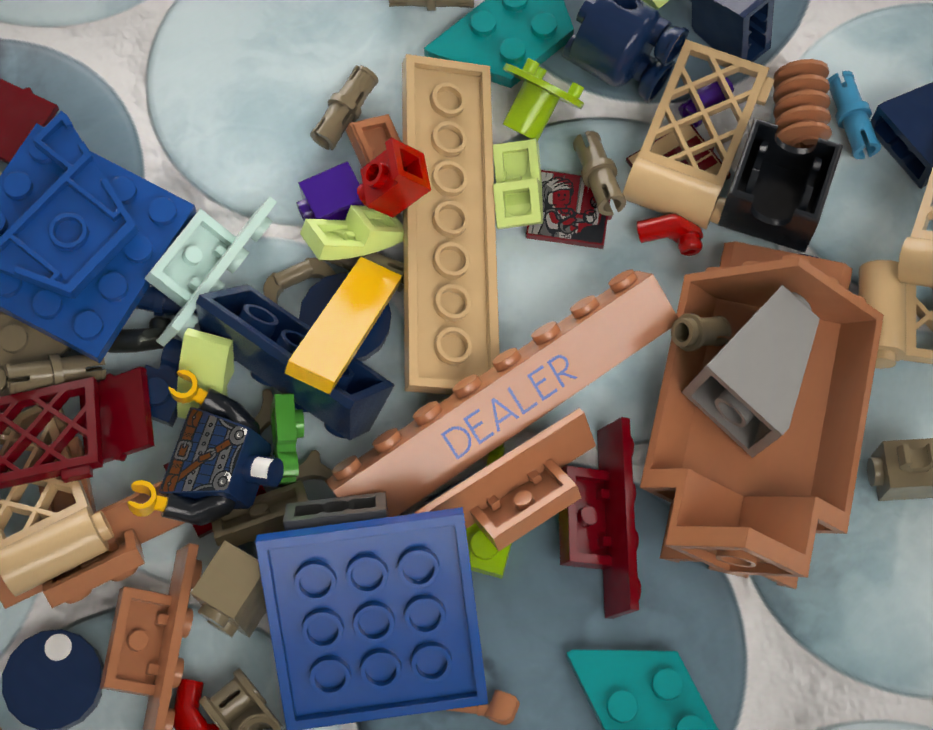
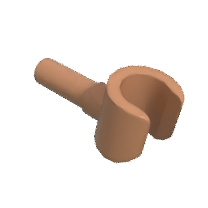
[447,690,520,725]

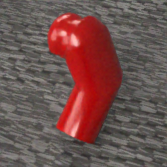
[637,214,703,256]
[173,679,220,730]

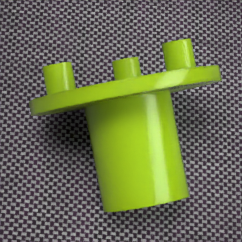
[503,58,584,141]

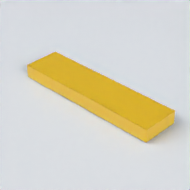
[285,257,402,394]

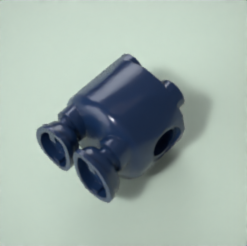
[562,0,689,103]

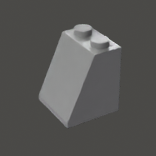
[682,285,820,458]

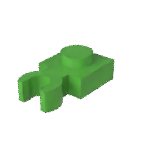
[270,394,304,484]

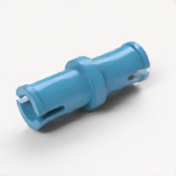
[828,71,881,159]

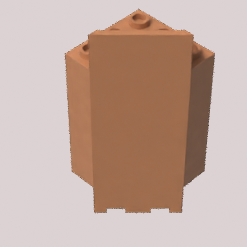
[640,241,884,589]

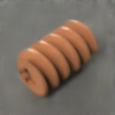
[773,59,832,148]

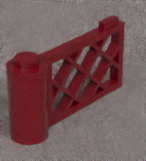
[0,377,103,489]

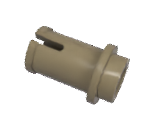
[671,313,732,351]

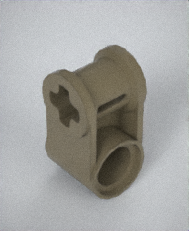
[199,668,286,730]

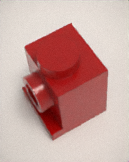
[357,137,431,218]

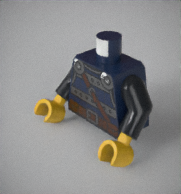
[127,369,284,526]

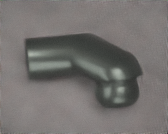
[108,316,175,353]

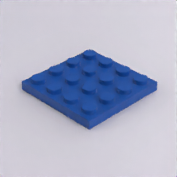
[0,123,197,363]
[255,507,488,730]

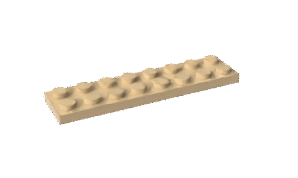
[402,54,500,395]

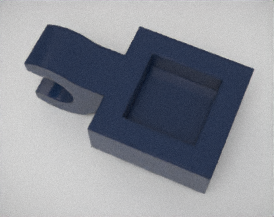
[144,338,182,427]

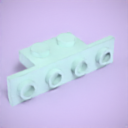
[144,197,277,347]

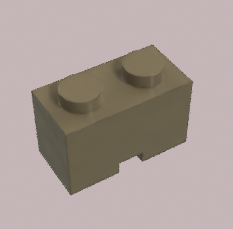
[190,540,266,638]

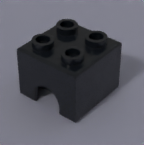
[718,118,843,253]

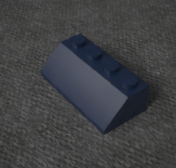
[196,284,395,441]

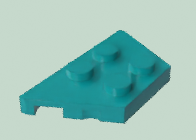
[424,0,574,88]
[566,649,719,730]

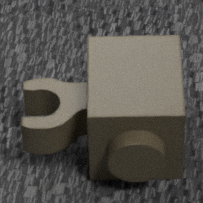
[867,438,933,501]

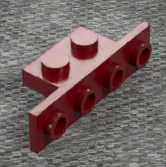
[559,417,641,619]

